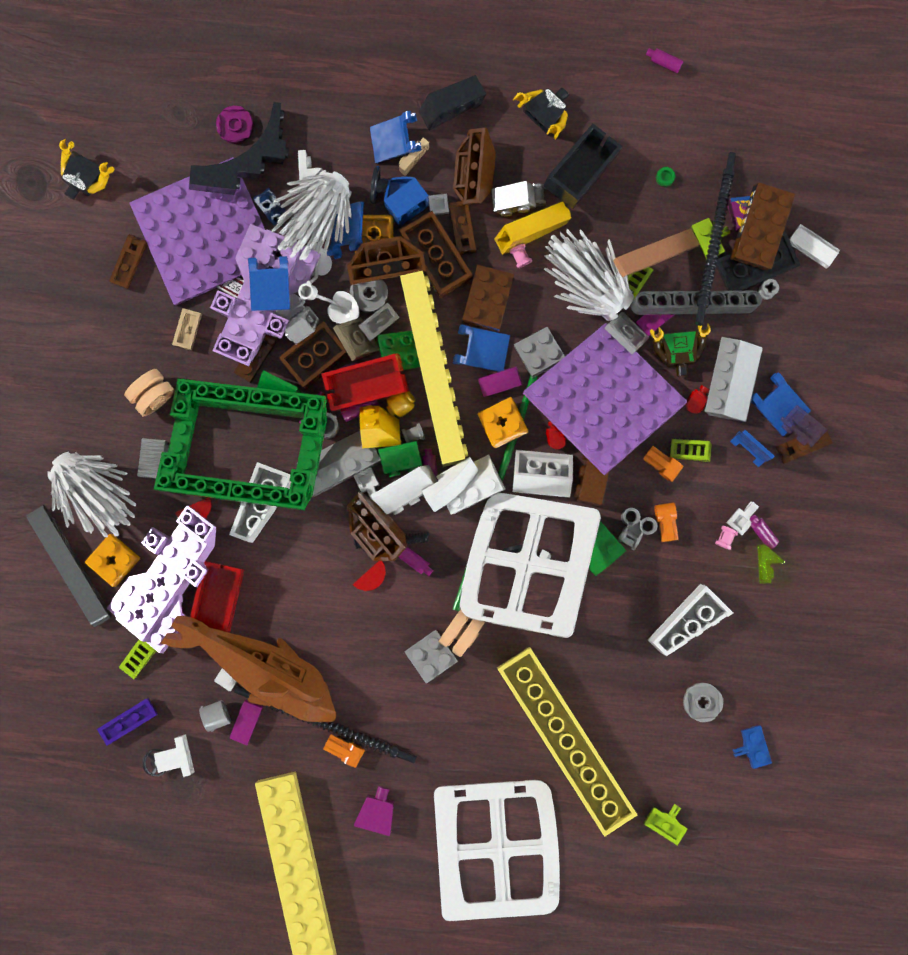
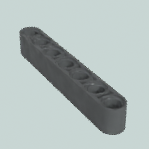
[630,291,762,315]
[26,505,112,628]

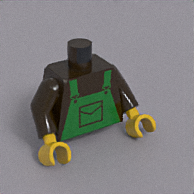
[650,324,711,377]

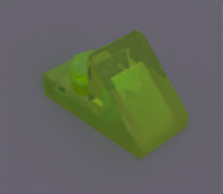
[757,544,785,583]

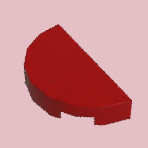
[175,497,212,519]
[352,561,386,591]

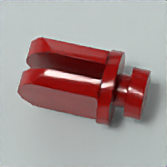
[685,385,710,413]
[546,421,566,449]

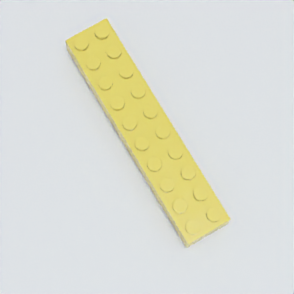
[400,271,468,467]
[497,647,637,837]
[255,771,337,955]

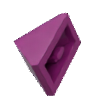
[636,302,676,336]

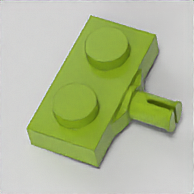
[691,218,730,259]
[644,804,687,846]

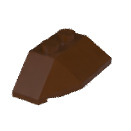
[453,128,496,205]
[347,236,426,285]
[347,492,407,561]

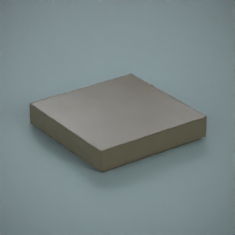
[333,317,380,361]

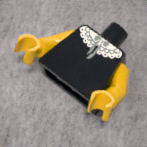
[513,88,569,140]
[59,139,115,200]

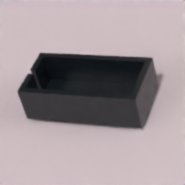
[543,123,623,209]

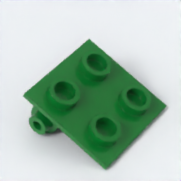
[377,331,420,370]

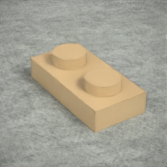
[399,138,429,176]
[172,308,202,351]

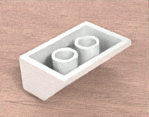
[512,450,573,497]
[446,455,505,515]
[371,465,438,515]

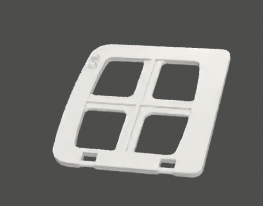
[460,493,601,638]
[434,780,560,921]

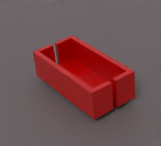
[322,354,409,411]
[190,561,245,633]

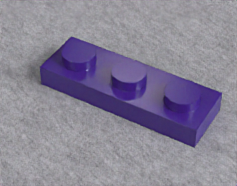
[97,698,158,746]

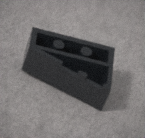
[419,75,486,131]

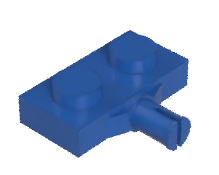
[733,725,772,769]

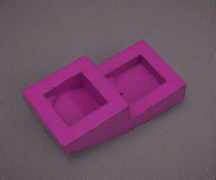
[478,366,522,397]
[230,699,263,745]

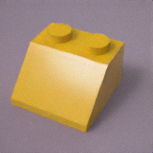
[359,405,401,448]

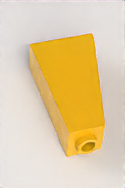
[494,201,571,255]

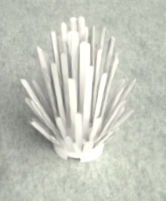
[272,170,352,260]
[544,229,634,321]
[48,452,136,537]

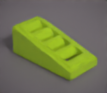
[628,267,654,298]
[670,439,712,462]
[119,639,156,679]

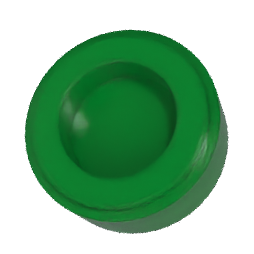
[656,167,675,187]

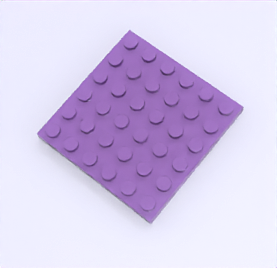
[130,157,278,306]
[523,323,687,475]

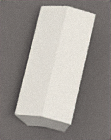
[789,224,840,269]

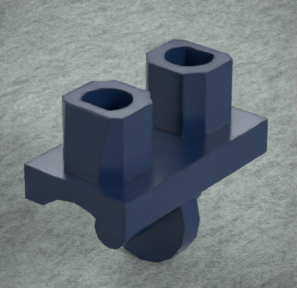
[254,188,287,226]

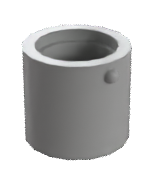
[324,413,340,439]
[199,700,231,732]

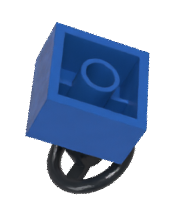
[370,166,429,228]

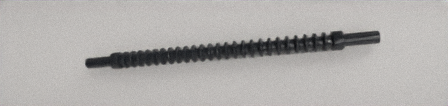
[695,152,736,326]
[234,686,417,763]

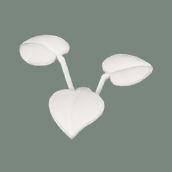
[275,242,359,324]

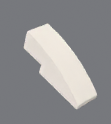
[422,457,479,512]

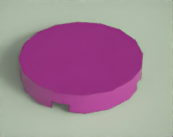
[216,105,254,144]

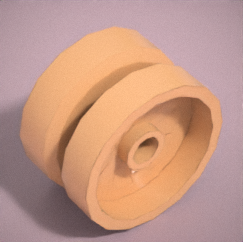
[124,369,175,417]
[438,609,485,657]

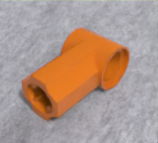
[643,446,684,482]
[654,502,679,542]
[323,734,365,768]

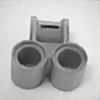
[618,508,657,550]

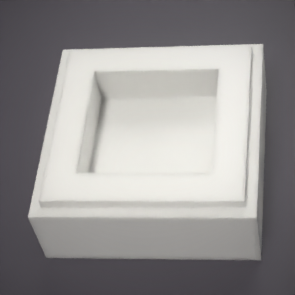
[429,194,449,215]

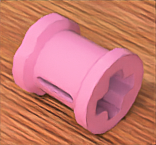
[509,244,532,268]
[715,526,738,550]

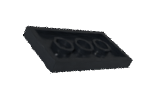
[716,231,800,291]

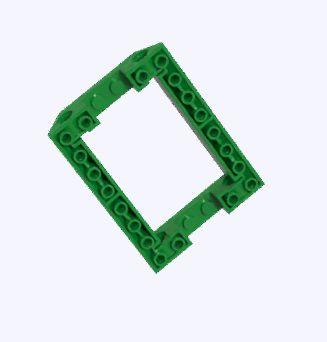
[154,379,327,510]

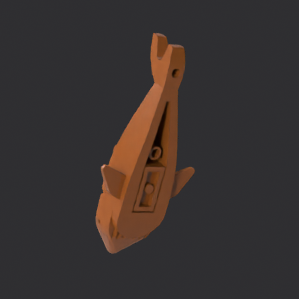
[161,616,336,722]

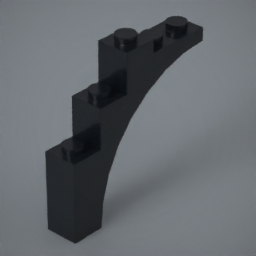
[189,102,289,195]

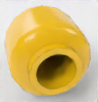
[386,391,415,417]

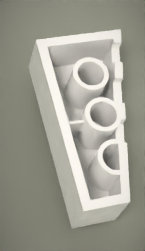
[229,462,291,543]
[648,584,733,656]

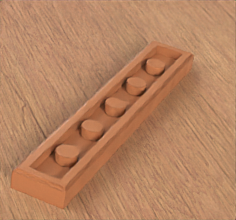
[613,228,700,278]

